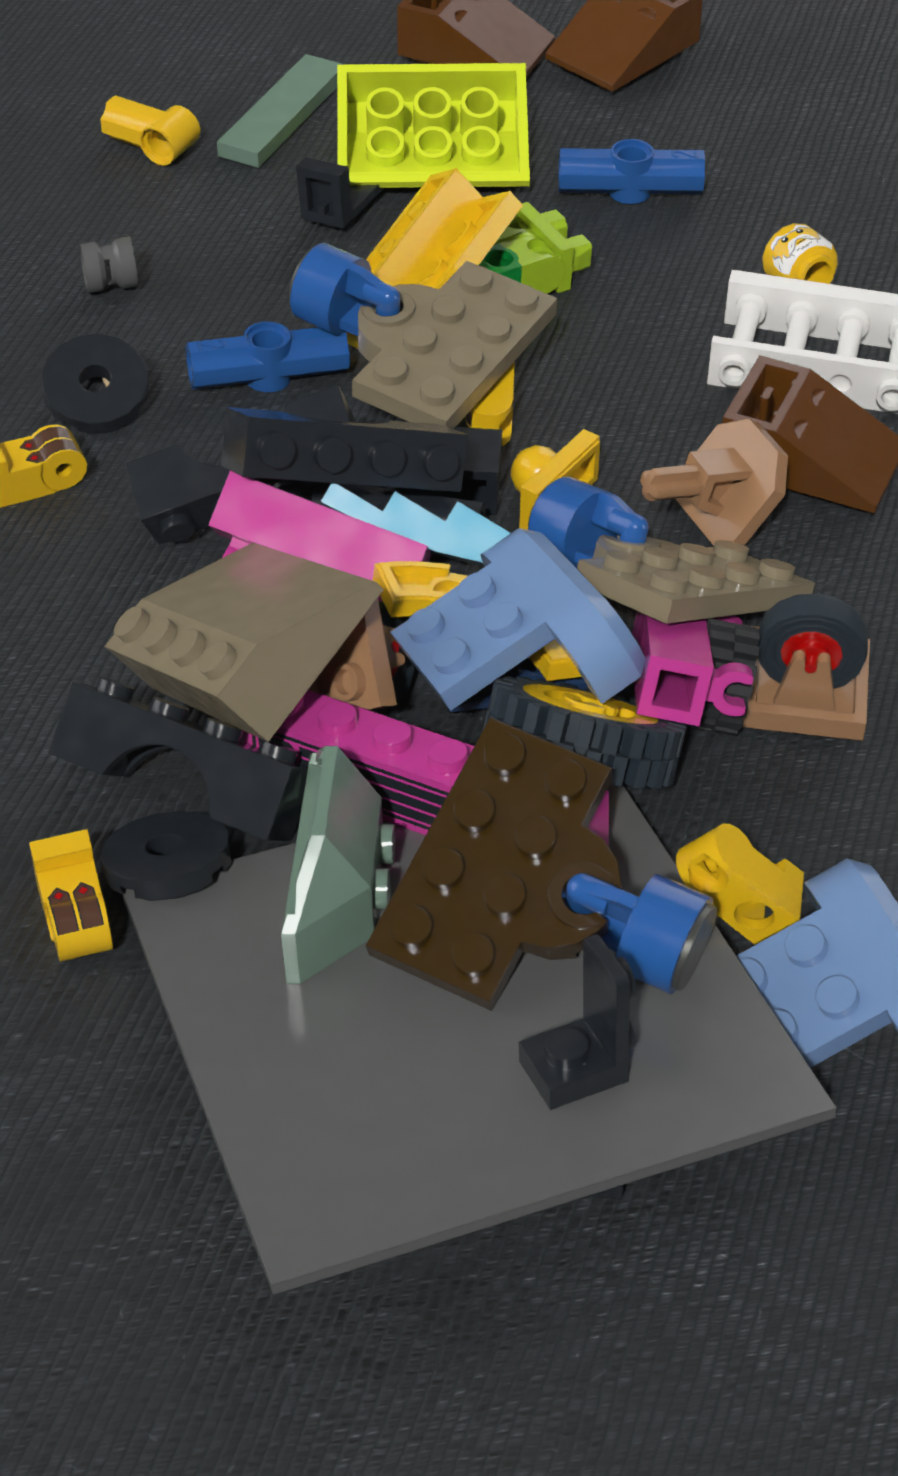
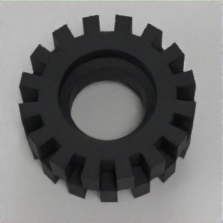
[686,618,760,736]

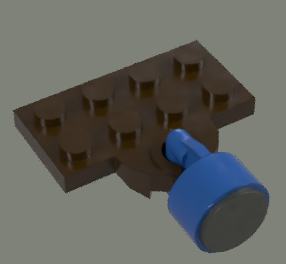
[365,717,717,1011]

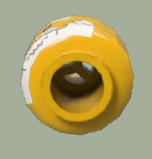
[762,223,838,284]

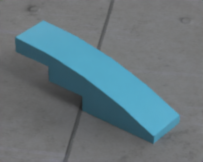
[321,483,510,567]

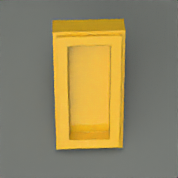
[511,429,600,530]

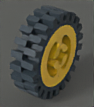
[483,676,687,789]

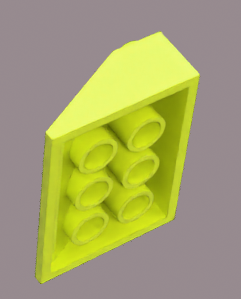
[337,63,530,188]

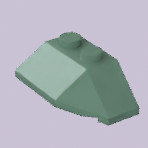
[281,746,396,984]

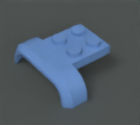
[391,528,645,711]
[736,858,898,1068]

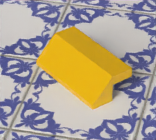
[346,168,523,349]

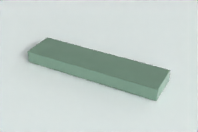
[217,54,345,168]

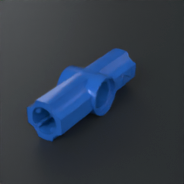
[558,139,705,204]
[185,322,350,392]

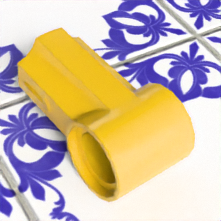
[100,95,201,166]

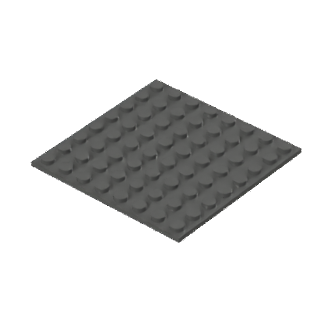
[122,784,836,1295]

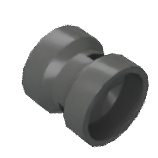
[79,236,138,294]

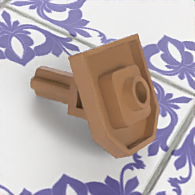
[640,419,788,546]

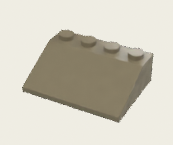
[104,543,384,742]

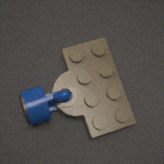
[289,243,558,429]
[528,477,815,624]

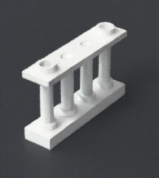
[707,270,898,414]

